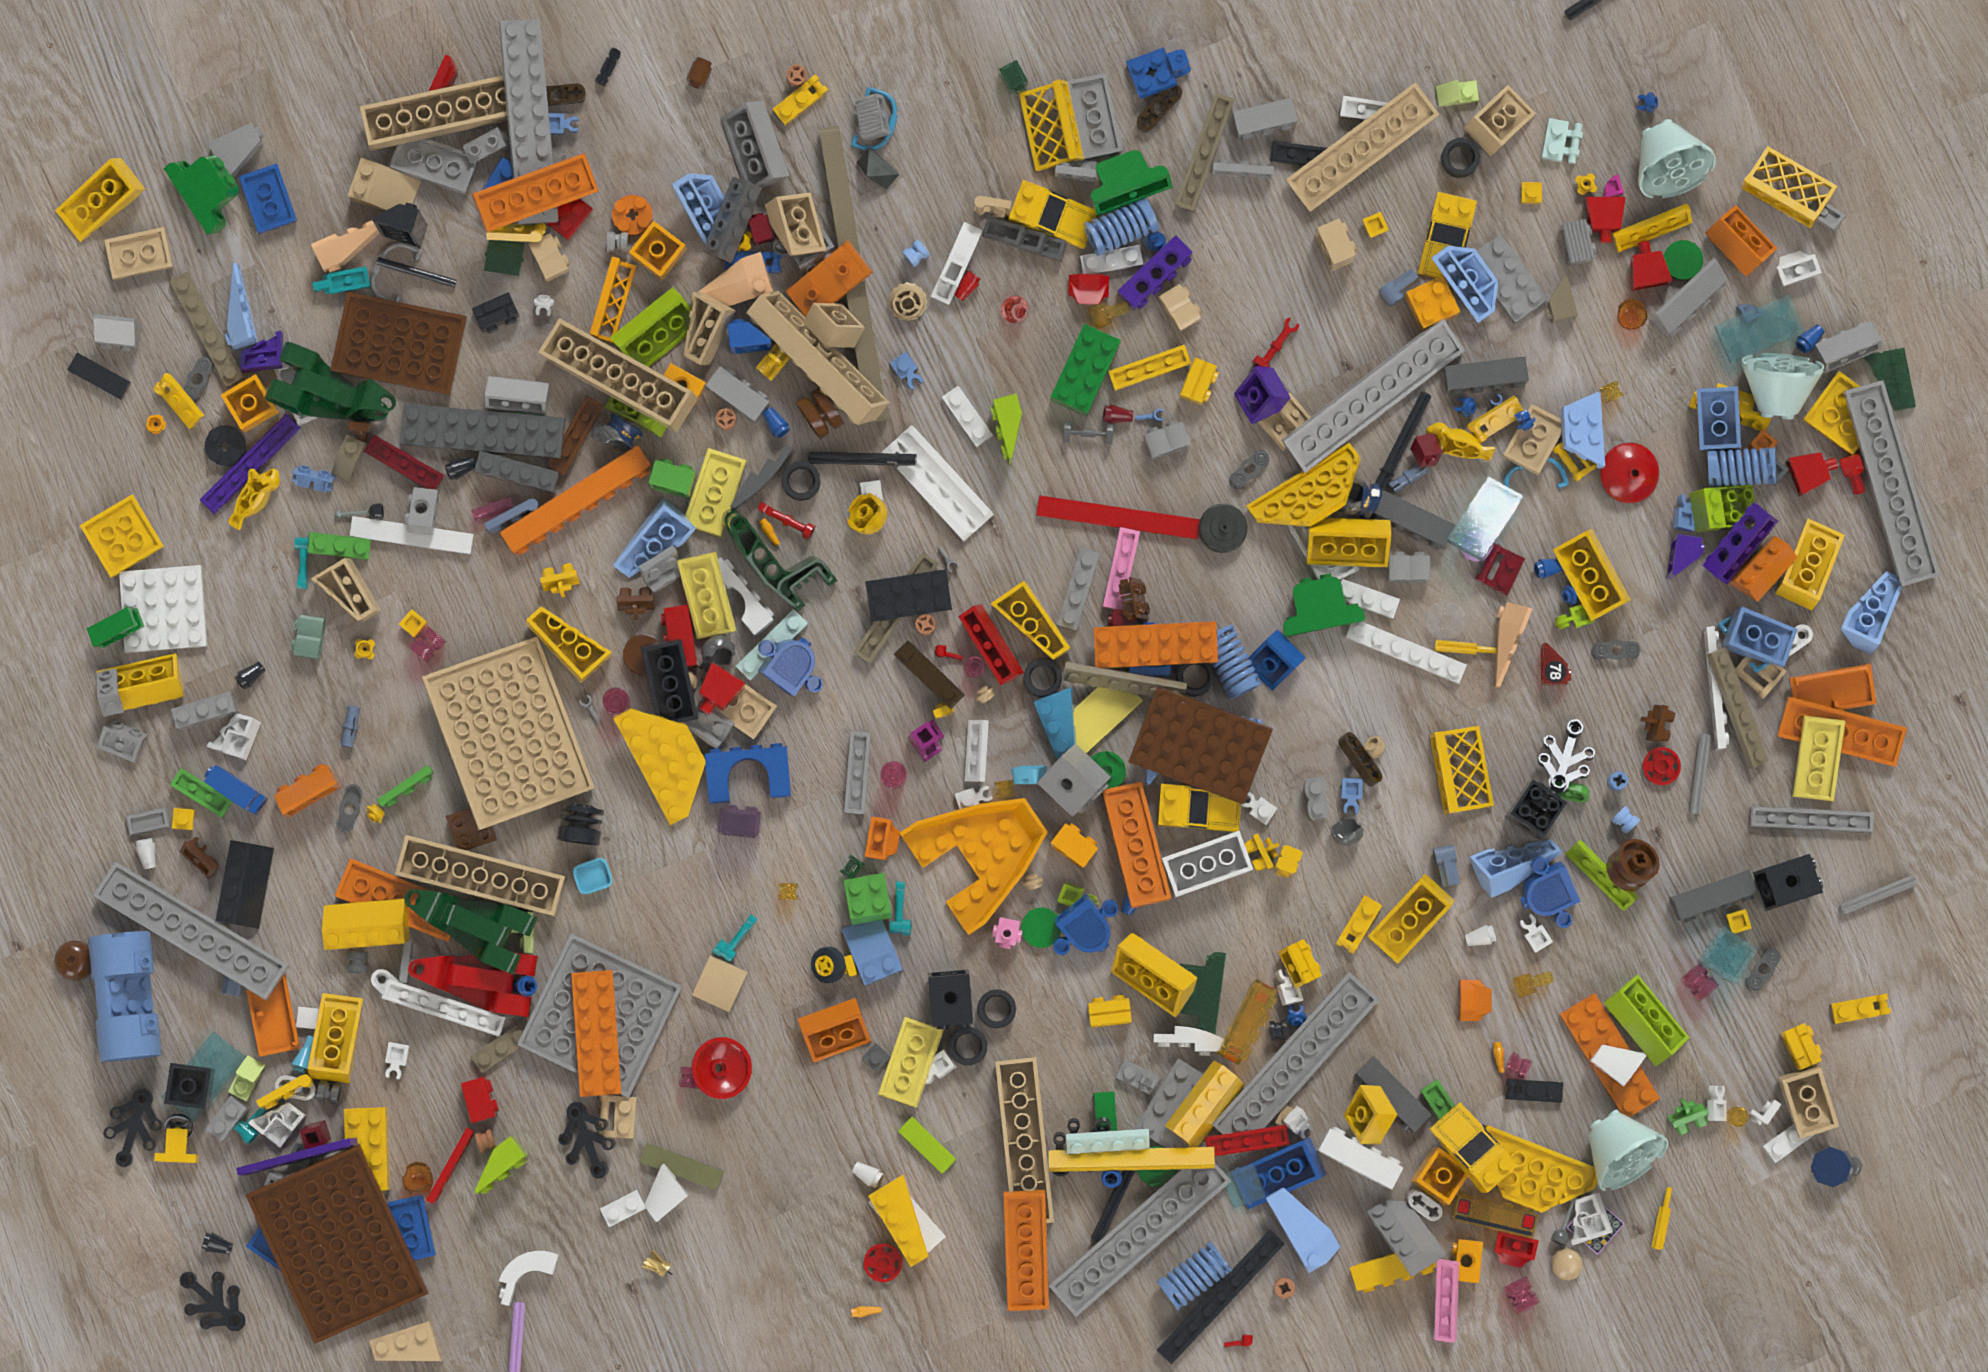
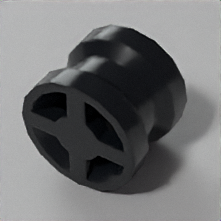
[1269,1020,1288,1041]

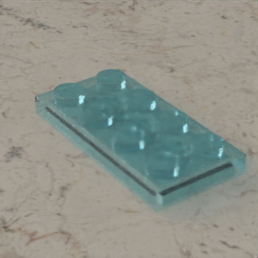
[1714,294,1805,363]
[1447,477,1524,561]
[162,1031,246,1122]

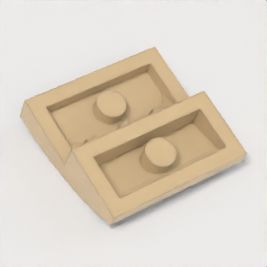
[1258,393,1311,451]
[692,955,748,1012]

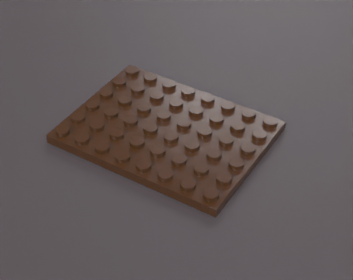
[245,1144,429,1344]

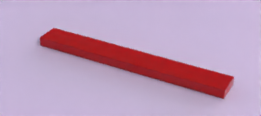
[1036,495,1200,540]

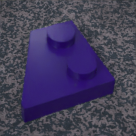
[241,330,283,373]

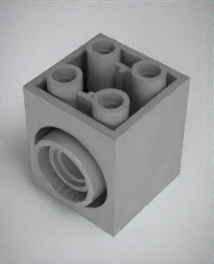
[1037,743,1111,817]

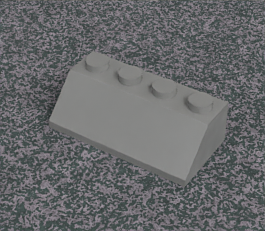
[721,101,790,188]
[1650,258,1727,337]
[1367,1200,1446,1277]

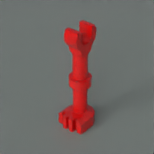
[1252,317,1299,367]
[757,502,816,541]

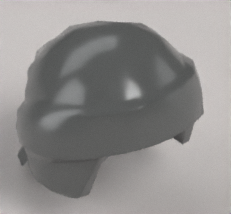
[698,635,735,672]

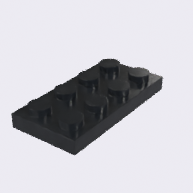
[865,569,952,622]

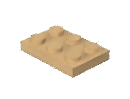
[104,227,173,280]
[1503,404,1562,476]
[714,672,777,740]

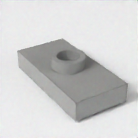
[399,942,415,984]

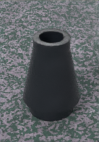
[445,457,476,480]
[234,661,266,690]
[201,1232,233,1255]

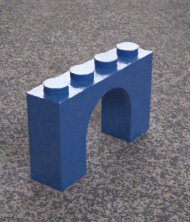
[705,743,791,804]
[204,765,268,815]

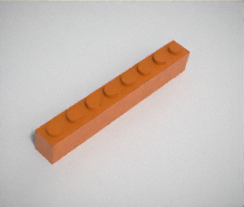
[500,445,652,555]

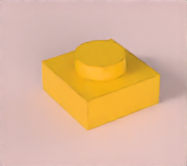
[1521,182,1542,204]
[1362,212,1389,239]
[398,609,428,638]
[933,703,955,720]
[172,808,195,830]
[1725,909,1752,935]
[844,955,857,977]

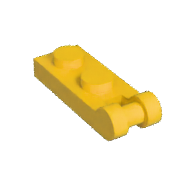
[772,74,829,126]
[486,223,547,242]
[153,373,204,429]
[1467,395,1524,443]
[1335,895,1382,954]
[1830,993,1891,1024]
[256,1075,313,1110]

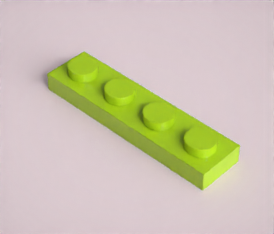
[1565,839,1639,911]

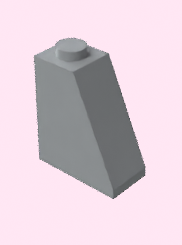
[208,122,264,178]

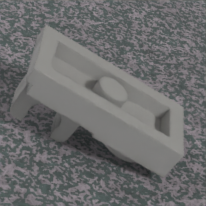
[1807,194,1846,232]
[1116,1059,1162,1096]

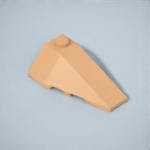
[691,252,774,306]

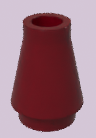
[1103,404,1134,424]

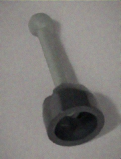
[334,503,384,520]

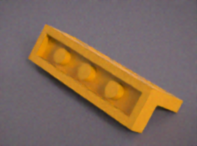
[589,257,637,343]

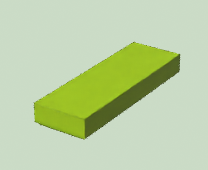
[898,1117,956,1174]

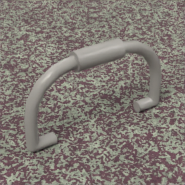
[370,242,422,302]

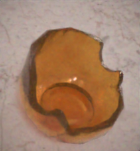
[1617,298,1648,331]
[402,1161,434,1195]

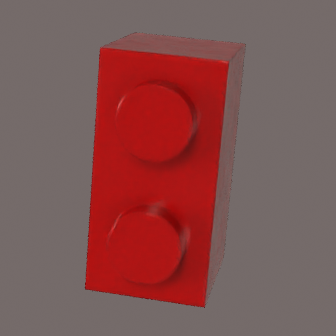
[460,1076,499,1123]

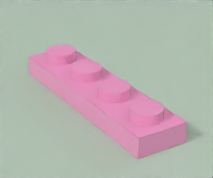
[1103,527,1140,610]
[1434,1259,1459,1343]

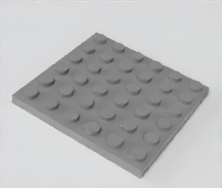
[517,933,682,1098]

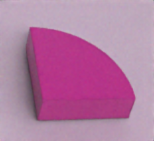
[1603,174,1624,197]

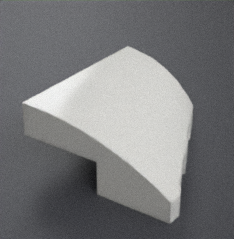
[207,713,261,760]
[1589,1045,1647,1086]
[249,1102,307,1148]
[645,1164,689,1222]
[1571,1193,1613,1246]

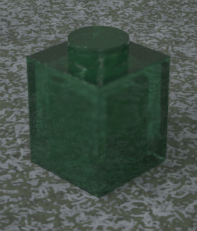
[999,60,1028,94]

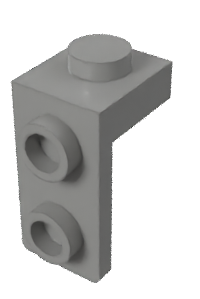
[463,128,510,164]
[96,669,124,717]

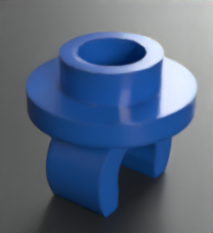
[1637,92,1658,113]
[1146,232,1166,252]
[1454,397,1477,418]
[1515,409,1536,431]
[1561,585,1580,605]
[1286,1005,1307,1026]

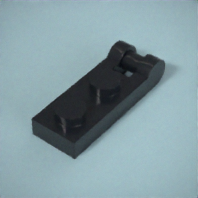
[1505,1079,1563,1103]

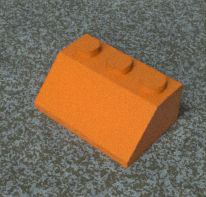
[1705,205,1778,277]
[1729,536,1798,602]
[273,763,342,818]
[798,998,871,1063]

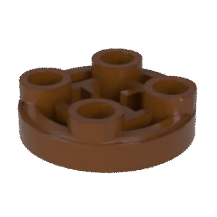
[623,634,658,675]

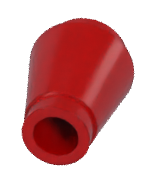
[954,270,981,301]

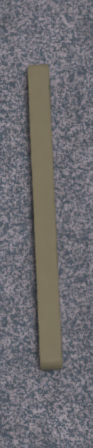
[819,126,888,423]

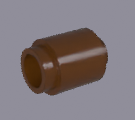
[686,57,712,89]

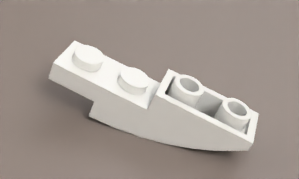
[931,222,982,305]
[1153,1026,1236,1056]

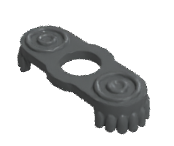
[183,357,214,402]
[1229,450,1270,489]
[1591,640,1641,660]
[336,784,362,832]
[1745,948,1781,992]

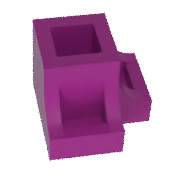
[907,719,944,762]

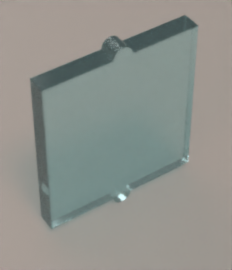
[1225,1163,1266,1208]

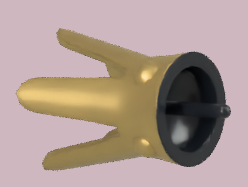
[641,1249,672,1278]

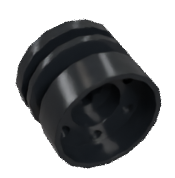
[557,803,604,845]

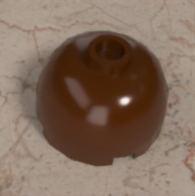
[54,940,91,981]

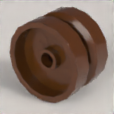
[796,387,844,440]
[1606,839,1660,892]

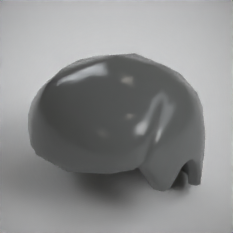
[1331,818,1364,846]

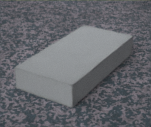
[126,807,171,836]

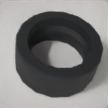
[1441,137,1480,178]
[782,461,821,501]
[1023,658,1062,698]
[1176,663,1215,696]
[977,989,1016,1029]
[949,1027,987,1066]

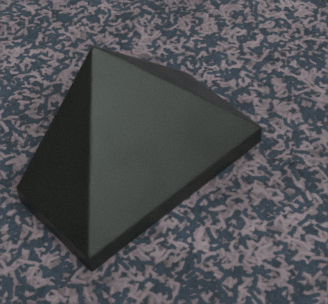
[856,147,900,189]

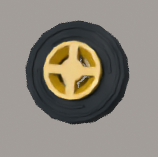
[811,946,846,984]

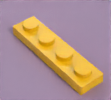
[1612,203,1693,253]
[1108,345,1192,391]

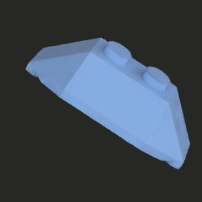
[672,173,724,245]
[1432,246,1498,323]

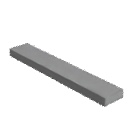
[1750,807,1874,833]

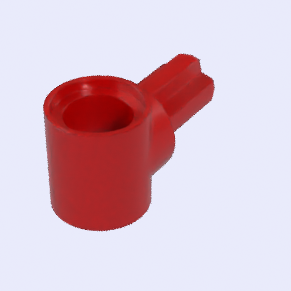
[1839,453,1865,495]

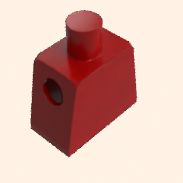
[1584,197,1625,244]
[1631,241,1672,291]
[1786,452,1838,497]
[699,662,745,715]

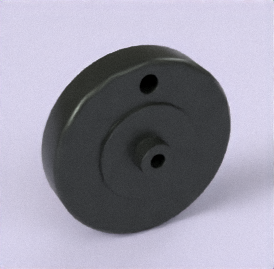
[1198,504,1247,553]

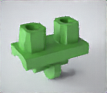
[1667,1098,1709,1135]

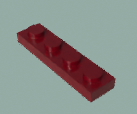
[364,434,445,490]

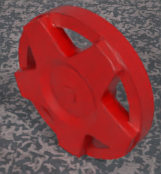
[1642,747,1681,786]
[864,1243,902,1282]

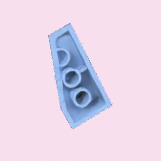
[225,263,258,350]
[613,497,696,577]
[1841,571,1902,655]
[1470,839,1562,898]
[1266,1188,1340,1273]

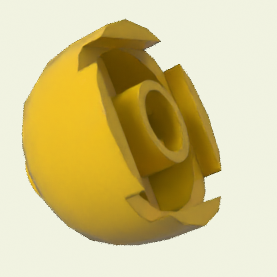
[847,493,888,535]

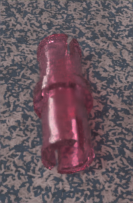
[471,496,514,522]

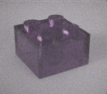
[717,804,763,839]

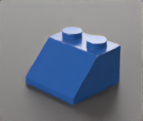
[728,319,772,355]
[1245,629,1306,691]

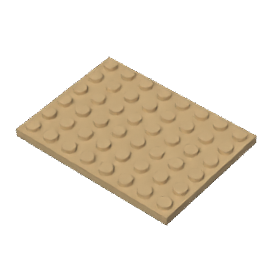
[422,636,595,831]

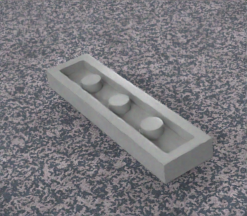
[1057,547,1100,631]
[844,731,871,815]

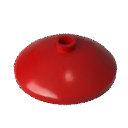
[1600,442,1659,503]
[691,1037,752,1099]

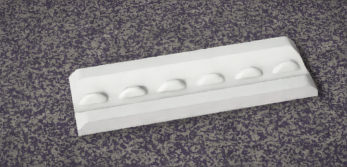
[882,425,994,542]

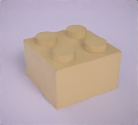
[1314,218,1357,272]
[803,303,865,348]

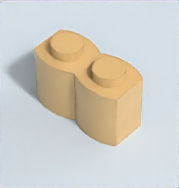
[528,233,570,282]
[1158,284,1202,333]

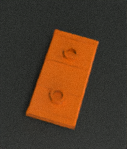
[786,240,873,317]
[1789,663,1877,710]
[246,974,300,1057]

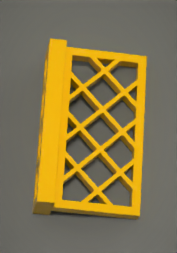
[1019,79,1084,172]
[1741,146,1837,229]
[1429,726,1494,815]

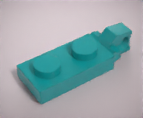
[312,266,371,295]

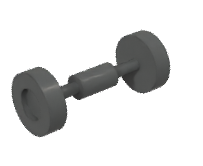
[1063,422,1113,445]

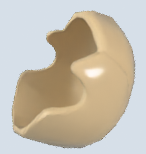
[1551,1247,1583,1281]

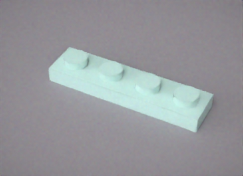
[736,609,808,681]
[1066,1129,1149,1154]

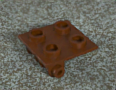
[1118,577,1150,621]
[445,808,497,850]

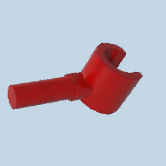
[935,645,963,661]
[1224,1334,1253,1347]

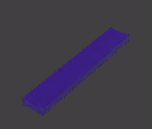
[200,414,301,515]
[236,1138,358,1176]

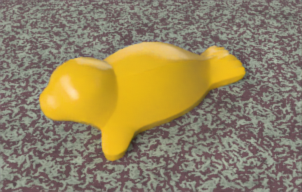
[1426,422,1495,461]
[227,468,280,530]

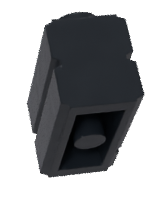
[472,292,520,334]

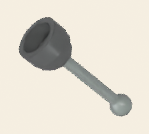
[1551,1197,1578,1246]

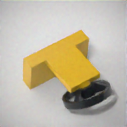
[154,1114,199,1163]

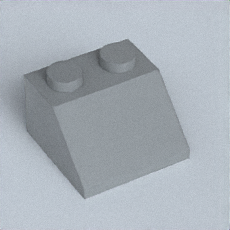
[93,314,141,352]

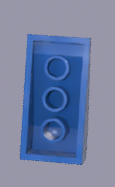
[1232,1137,1327,1210]

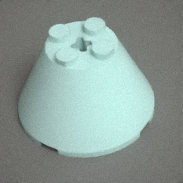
[1638,119,1716,199]
[1742,353,1824,420]
[1589,1110,1669,1191]

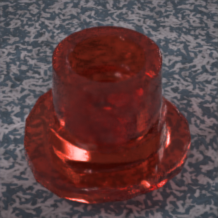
[1001,295,1029,323]

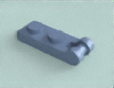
[484,499,540,534]

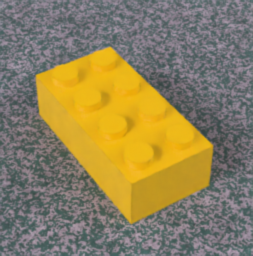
[344,1107,390,1190]

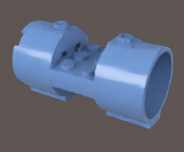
[88,931,162,1063]

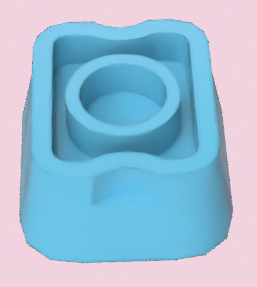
[1011,765,1047,784]
[573,858,612,894]

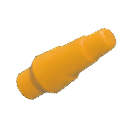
[759,518,780,546]
[1493,1042,1504,1073]
[850,1306,882,1318]

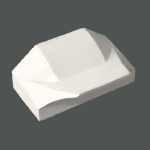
[1776,251,1822,287]

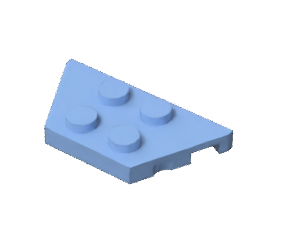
[1561,392,1605,468]

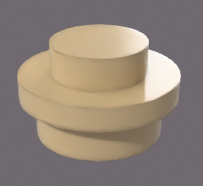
[975,685,995,703]
[1023,874,1043,890]

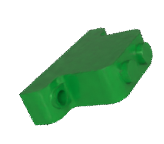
[1091,150,1173,216]
[163,155,239,235]
[1283,573,1366,637]

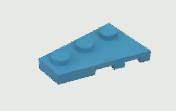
[1034,687,1076,758]

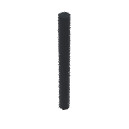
[376,257,457,288]

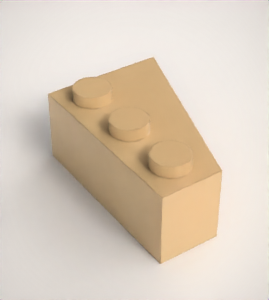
[684,292,736,365]
[311,558,381,622]
[369,1321,444,1361]

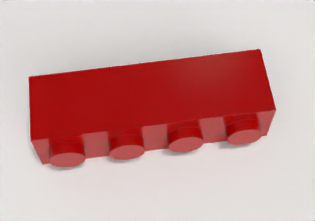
[958,604,1024,685]

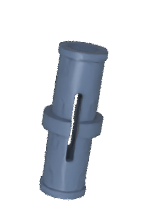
[1388,465,1429,494]
[340,705,361,748]

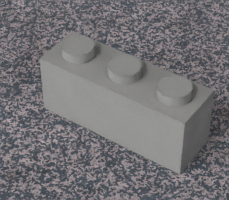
[1232,98,1298,140]
[1815,321,1882,373]
[705,367,770,424]
[485,376,549,415]
[171,691,239,731]

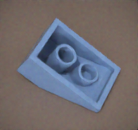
[1697,386,1741,451]
[1721,607,1797,667]
[841,920,903,986]

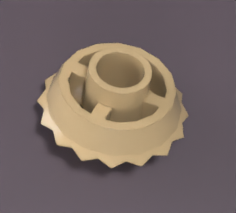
[888,282,928,321]

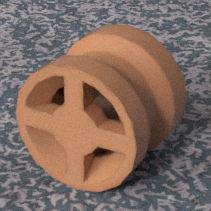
[787,64,807,88]
[716,408,737,431]
[915,614,936,636]
[475,1129,497,1153]
[1274,1277,1295,1299]

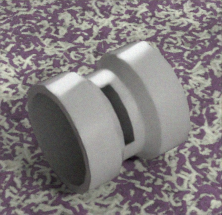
[607,232,629,253]

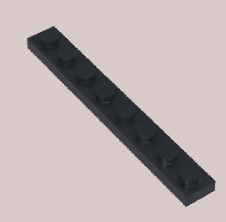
[1156,1229,1285,1365]

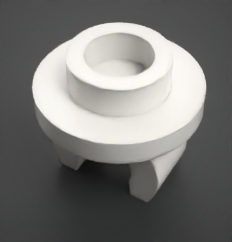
[534,295,554,316]

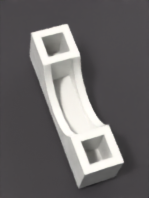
[718,557,774,637]

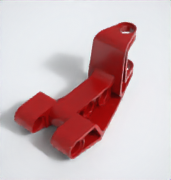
[408,952,538,1017]

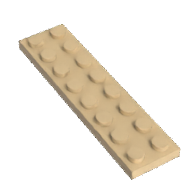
[1286,82,1440,213]

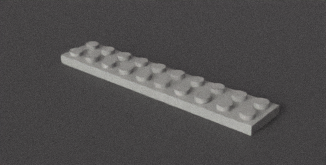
[498,19,558,225]
[1281,319,1465,473]
[1843,380,1940,587]
[93,861,289,1001]
[1212,972,1380,1134]
[1049,1163,1231,1317]

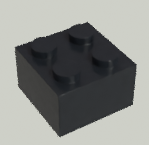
[164,1063,215,1110]

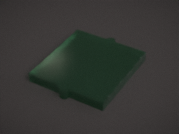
[484,240,525,276]

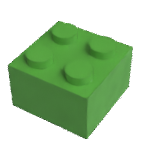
[649,458,697,500]
[844,873,892,925]

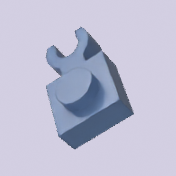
[549,113,579,135]
[890,352,923,390]
[1673,494,1695,532]
[1341,778,1363,814]

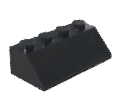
[373,202,428,248]
[639,639,698,723]
[215,840,274,929]

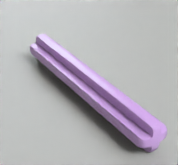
[509,1302,525,1372]

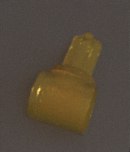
[1088,301,1130,329]
[1512,971,1554,998]

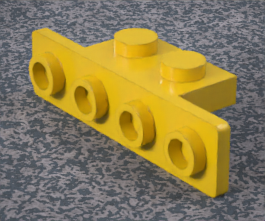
[1689,383,1771,431]

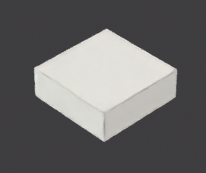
[296,1007,319,1029]

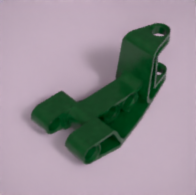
[264,342,396,422]
[722,509,838,612]
[404,889,538,975]

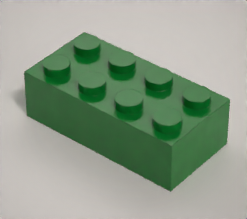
[1050,324,1121,417]

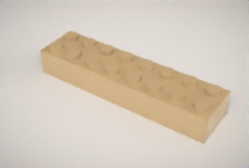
[360,75,507,151]
[746,291,890,425]
[538,318,698,433]
[395,835,567,917]
[995,1057,1054,1223]

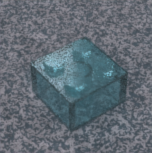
[1697,926,1758,984]

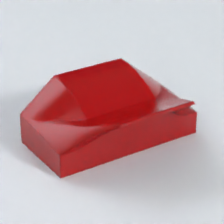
[428,54,458,91]
[1068,274,1109,305]
[1494,1231,1539,1268]

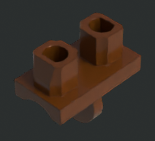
[616,587,655,620]
[1640,705,1676,742]

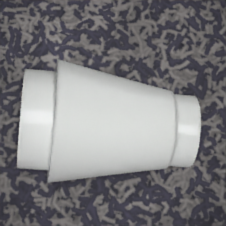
[135,838,156,869]
[1465,925,1497,947]
[852,1162,884,1189]

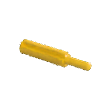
[1434,640,1497,655]
[1651,1187,1672,1250]

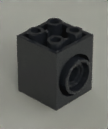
[1505,780,1567,840]
[1753,854,1823,911]
[928,969,973,1030]

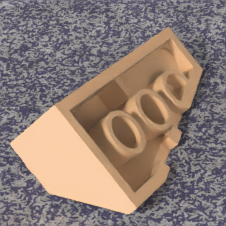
[311,220,380,273]
[1494,602,1532,688]

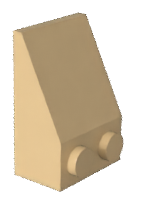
[1463,85,1536,157]
[347,158,421,211]
[765,192,826,256]
[1777,1065,1839,1139]

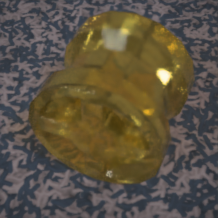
[1599,381,1624,404]
[994,780,1016,799]
[778,883,798,901]
[1727,1106,1749,1127]

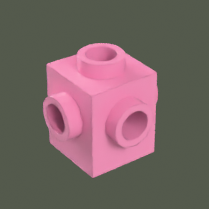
[992,917,1022,949]

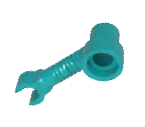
[294,535,309,589]
[890,881,912,936]
[712,914,757,962]
[234,1100,279,1145]

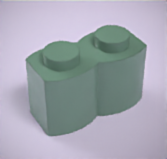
[291,615,326,660]

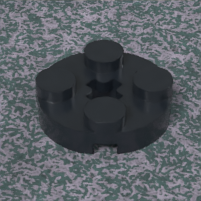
[205,425,247,467]

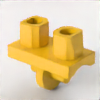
[756,343,791,381]
[540,563,580,598]
[1244,834,1280,871]

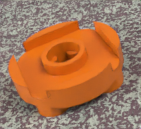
[612,195,653,236]

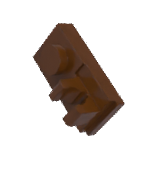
[348,421,375,440]
[179,837,219,879]

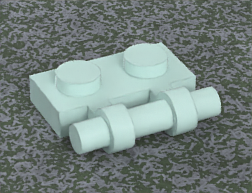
[1541,118,1583,164]

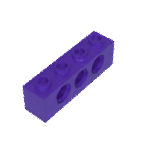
[1117,235,1193,311]
[1702,502,1779,585]

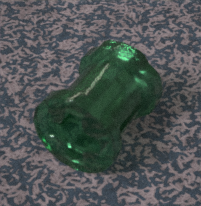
[839,855,865,879]

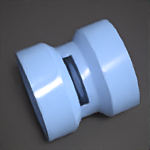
[902,239,930,268]
[1611,806,1640,834]

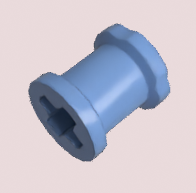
[1607,771,1628,791]

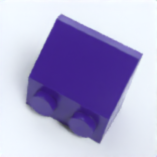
[1234,366,1291,424]
[1666,534,1705,579]

